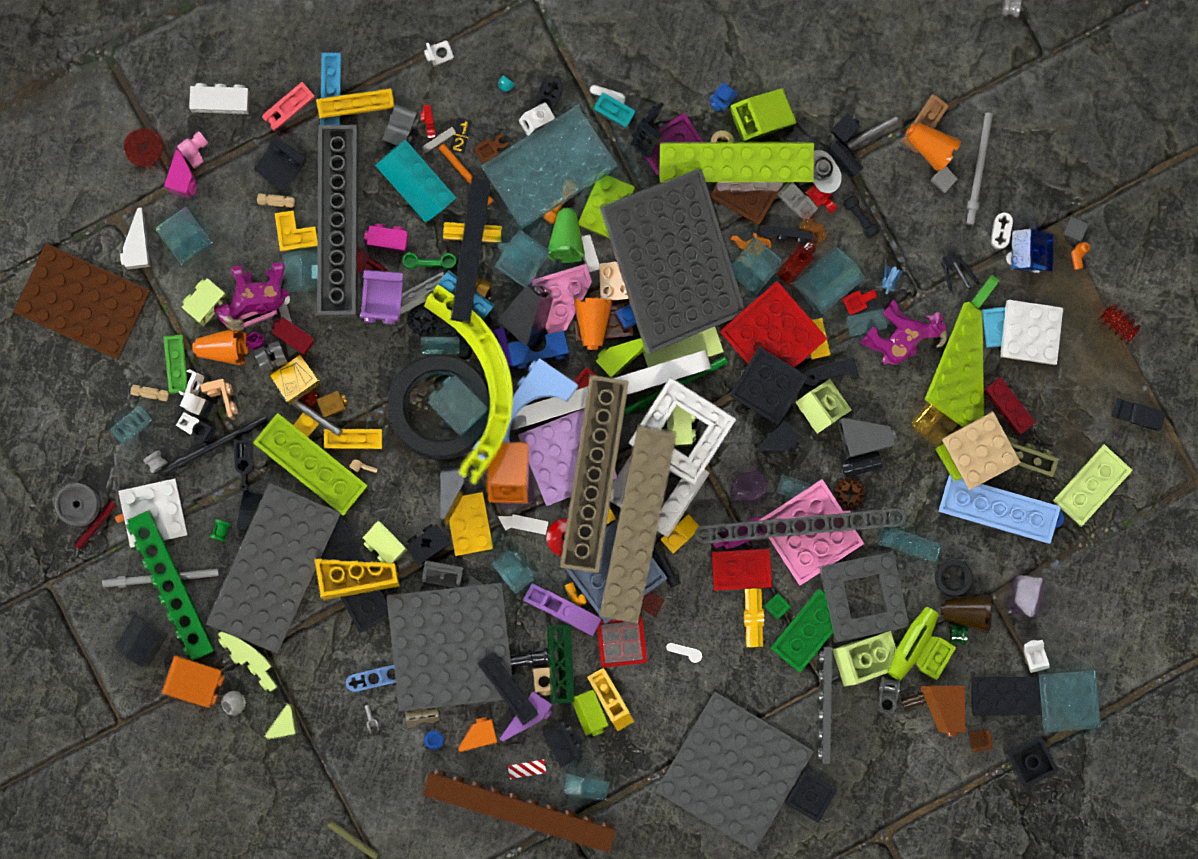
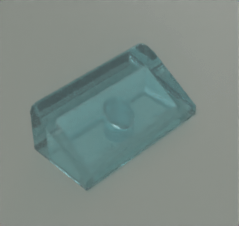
[846,309,887,337]
[421,337,460,354]

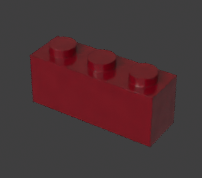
[984,377,1036,436]

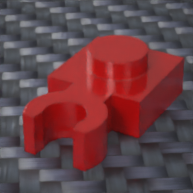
[420,104,436,140]

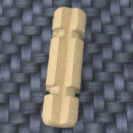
[257,194,295,208]
[131,385,169,401]

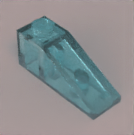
[878,527,941,562]

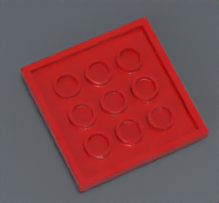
[720,281,828,367]

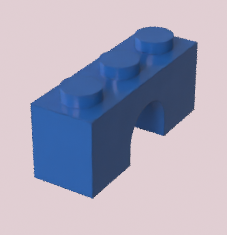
[508,331,569,370]

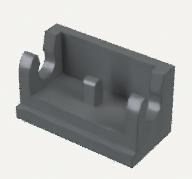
[422,561,464,588]

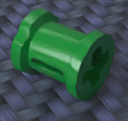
[209,519,232,542]

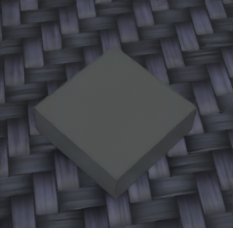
[1063,217,1088,242]

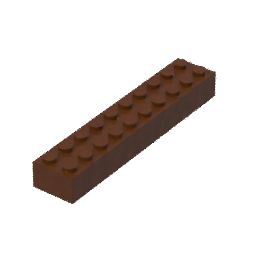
[422,769,616,853]

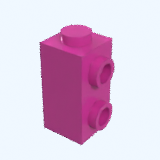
[364,224,408,253]

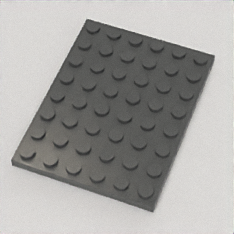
[600,168,745,354]

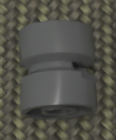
[253,340,288,373]

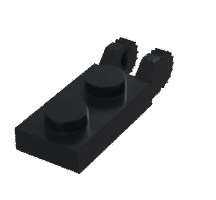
[759,225,813,243]

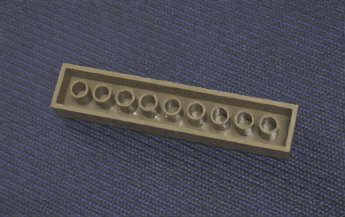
[560,375,629,573]
[600,424,676,624]

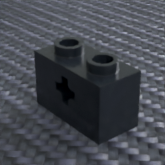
[405,524,450,566]

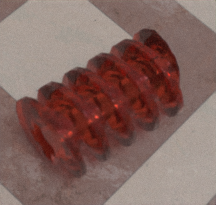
[1098,304,1141,345]

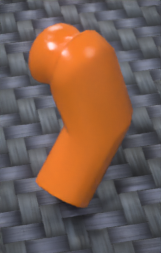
[1071,242,1090,270]

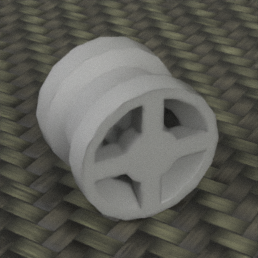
[1002,0,1021,17]
[143,450,168,473]

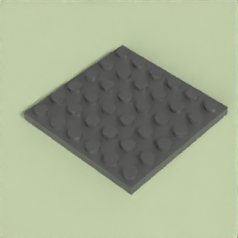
[387,583,513,711]
[655,691,814,851]

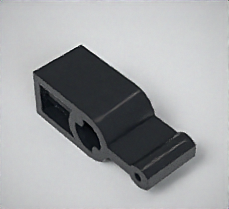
[1111,398,1166,432]
[234,440,254,492]

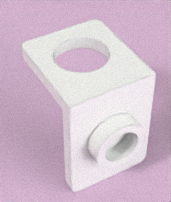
[424,41,453,66]
[519,103,555,136]

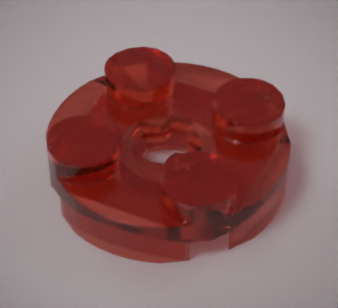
[124,128,163,167]

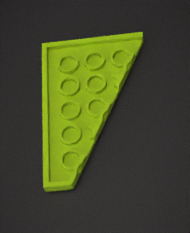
[925,302,984,427]

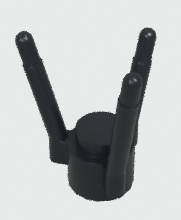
[941,251,979,292]

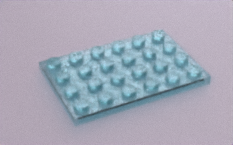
[481,105,618,229]

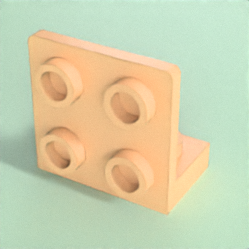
[599,262,629,301]
[200,379,238,420]

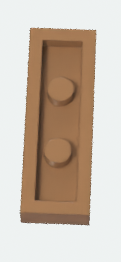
[901,95,948,153]

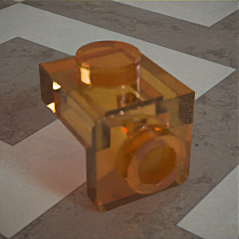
[798,219,826,245]

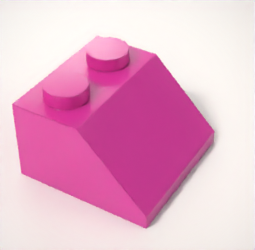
[164,150,198,199]

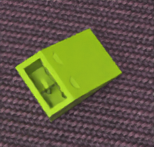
[729,88,796,142]

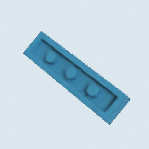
[320,53,341,125]

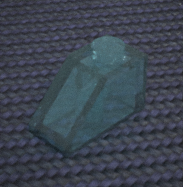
[563,774,609,801]

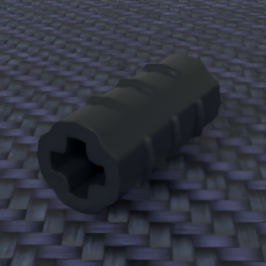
[826,139,864,179]
[841,452,883,478]

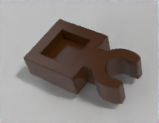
[473,134,509,165]

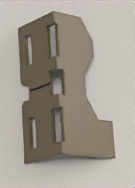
[405,707,439,728]

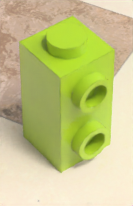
[572,690,609,736]

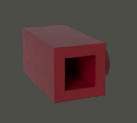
[272,317,316,356]

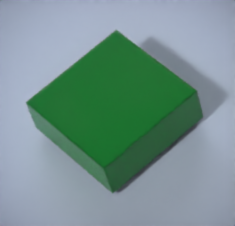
[764,593,791,620]

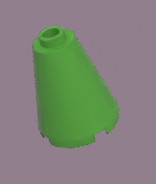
[547,208,585,263]

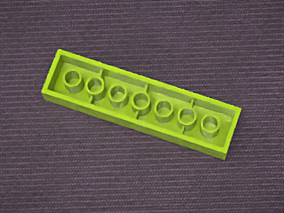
[659,142,814,182]

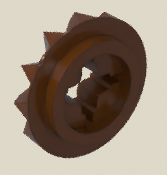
[834,478,865,508]

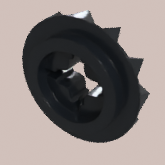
[408,305,438,336]

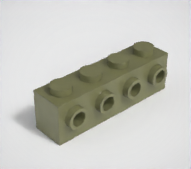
[1008,436,1059,477]

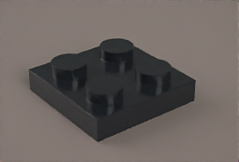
[785,770,837,823]

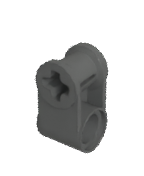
[877,676,901,714]

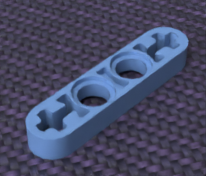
[346,665,396,692]

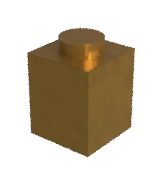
[317,391,348,418]

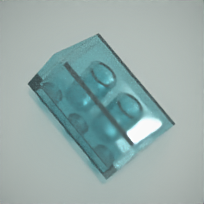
[793,247,865,315]

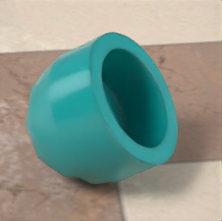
[498,75,515,92]

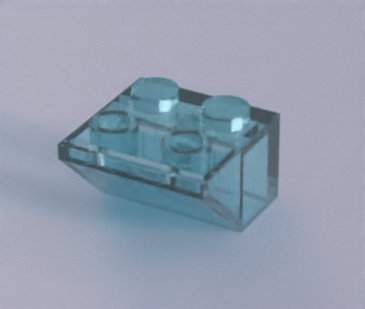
[155,207,212,265]
[731,237,784,295]

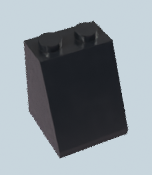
[498,285,553,346]
[115,615,168,667]

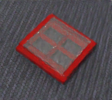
[597,617,647,668]

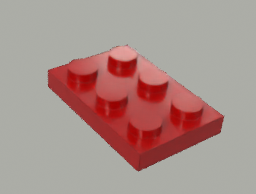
[712,549,772,591]

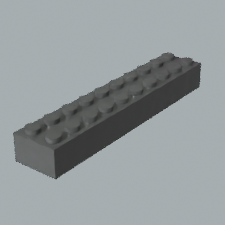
[317,125,359,318]

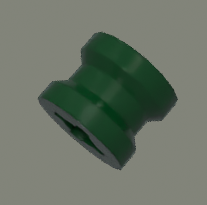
[950,625,968,646]

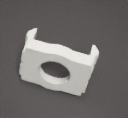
[179,369,204,396]

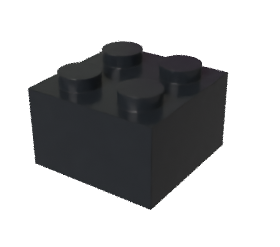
[1004,736,1059,789]

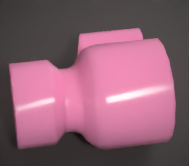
[177,132,208,169]

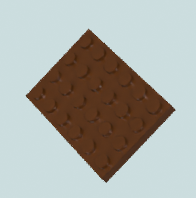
[13,243,151,360]

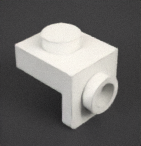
[1024,640,1049,673]

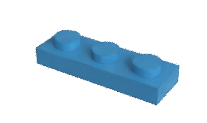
[438,270,494,320]

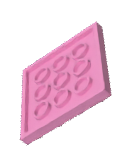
[758,479,864,585]

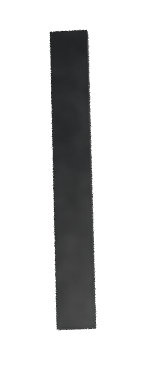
[450,177,491,324]

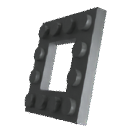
[819,552,910,643]

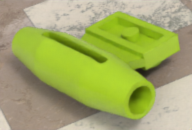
[887,607,956,681]

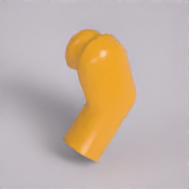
[564,582,587,607]

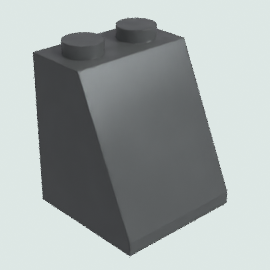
[837,418,897,459]

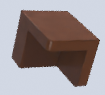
[968,729,993,752]

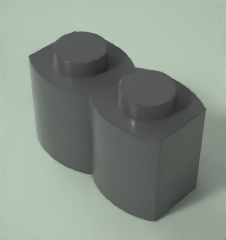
[382,105,420,146]

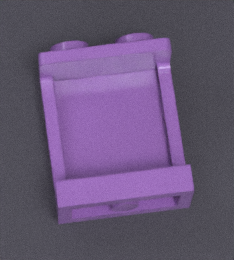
[360,270,404,325]

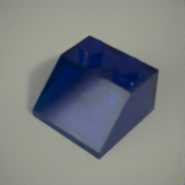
[1011,229,1053,272]

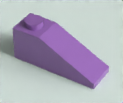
[500,691,553,741]

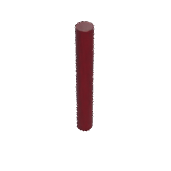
[74,501,117,550]

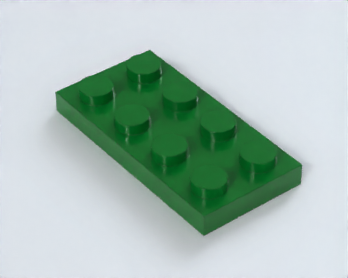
[770,589,833,673]

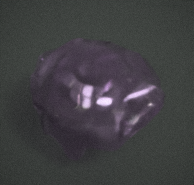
[730,470,768,501]

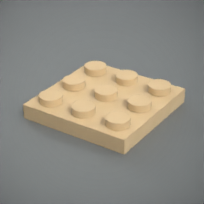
[942,411,1021,490]

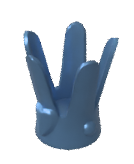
[881,264,904,294]

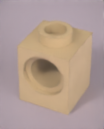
[533,668,550,696]

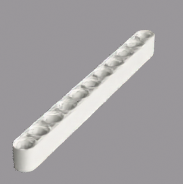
[511,350,711,430]

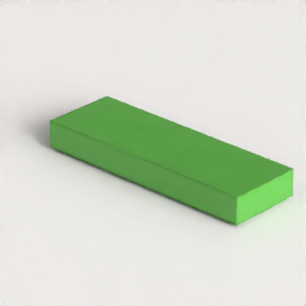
[164,335,188,394]

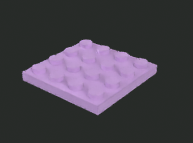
[518,408,618,506]

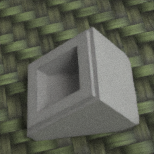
[931,167,957,193]

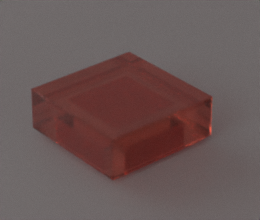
[641,592,665,617]

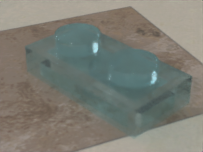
[776,475,813,498]

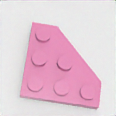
[531,264,592,334]

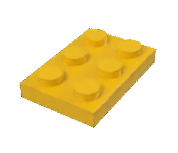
[449,492,493,556]

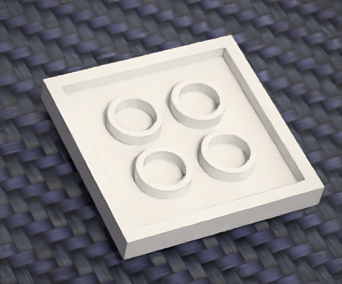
[1000,300,1063,365]
[118,479,188,548]

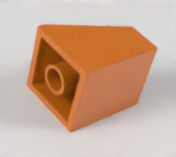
[487,442,529,503]
[162,656,225,708]

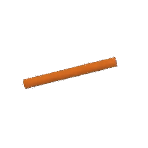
[438,144,494,205]

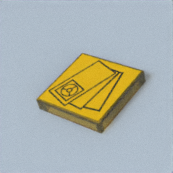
[269,354,321,405]

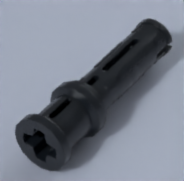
[510,648,549,668]

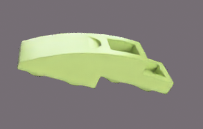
[218,632,278,691]

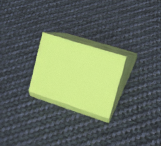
[265,704,299,739]

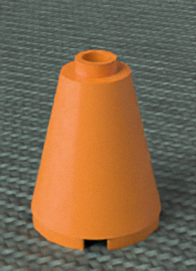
[906,122,961,172]
[574,298,612,350]
[192,329,248,365]

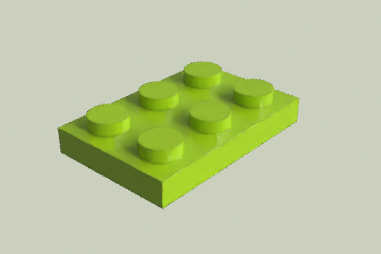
[579,172,635,239]

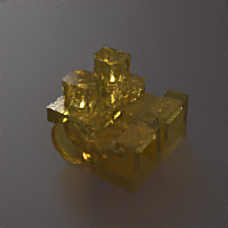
[910,402,958,449]

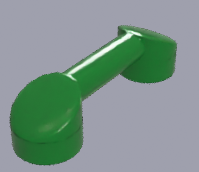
[403,253,456,271]

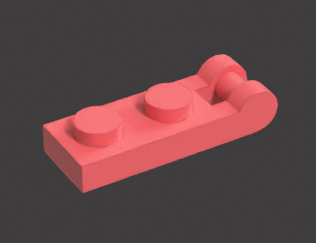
[262,82,315,131]

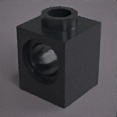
[830,113,861,144]

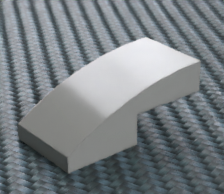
[777,182,818,222]

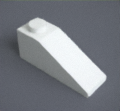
[120,207,151,269]

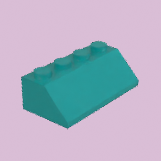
[375,140,456,223]

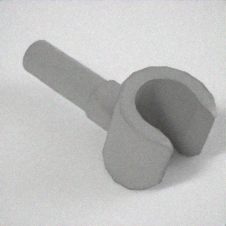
[365,705,379,734]

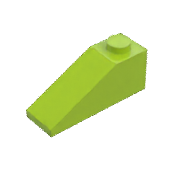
[596,338,645,379]

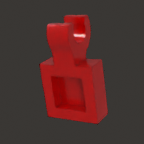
[805,184,837,214]
[842,290,877,316]

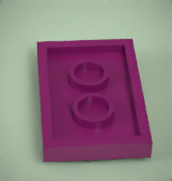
[643,113,703,176]

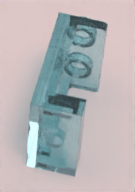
[428,376,488,437]

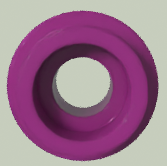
[246,332,265,350]

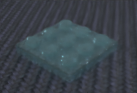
[1039,670,1101,733]

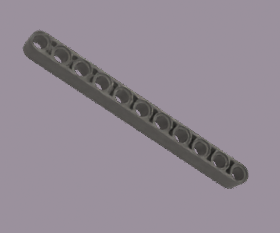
[695,509,906,543]

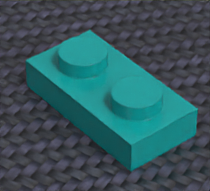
[593,92,636,128]

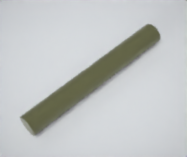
[327,821,379,859]

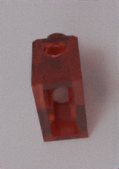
[776,242,817,287]

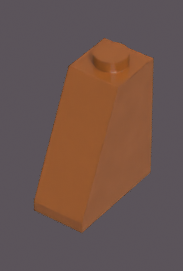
[921,686,966,737]

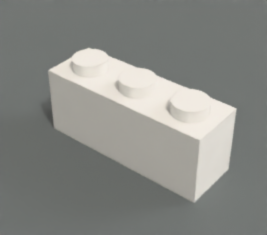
[189,83,250,114]

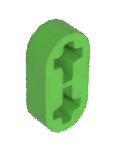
[971,275,1000,309]

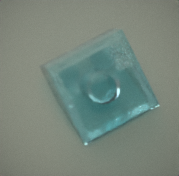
[495,230,551,288]
[491,550,534,595]

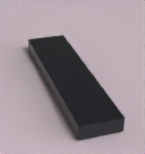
[477,652,539,726]

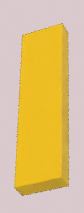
[316,89,395,119]

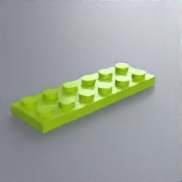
[253,413,367,515]

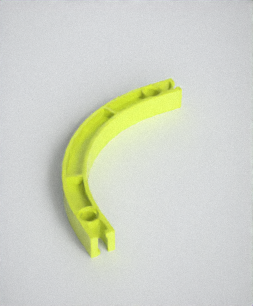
[424,285,513,484]

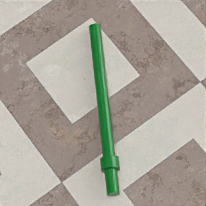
[624,356,728,415]

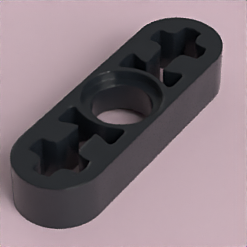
[534,78,562,131]

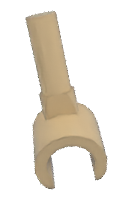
[349,460,377,473]

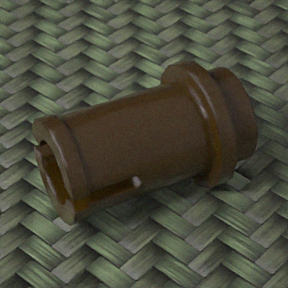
[901,692,927,710]

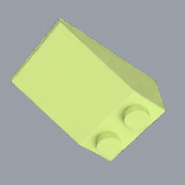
[832,631,896,686]

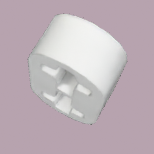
[991,213,1013,249]

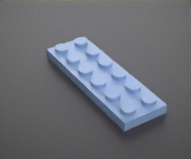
[938,475,1061,544]

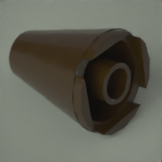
[940,595,993,633]

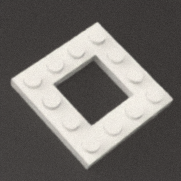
[629,377,736,484]
[610,454,710,538]

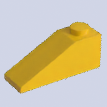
[587,668,634,731]

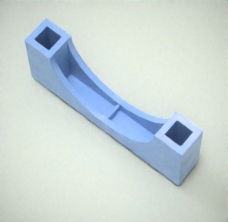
[473,359,578,459]

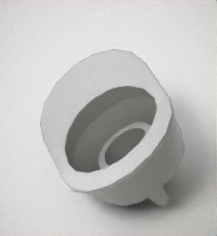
[814,150,842,193]

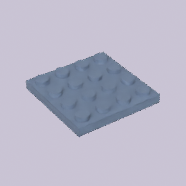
[560,520,668,624]

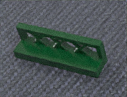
[547,625,575,703]

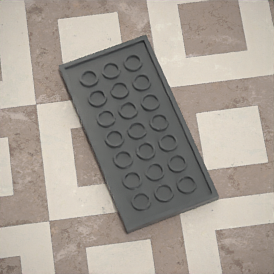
[206,482,341,653]

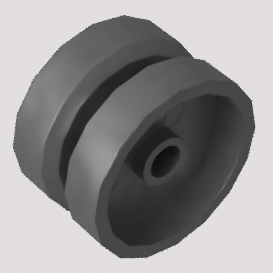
[54,483,101,527]

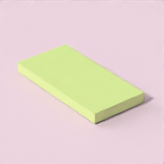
[643,326,723,368]
[1053,445,1133,527]

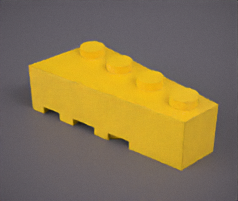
[315,559,400,600]

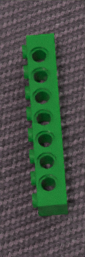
[126,510,215,661]

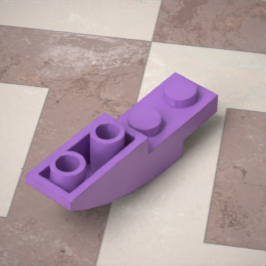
[523,583,602,636]

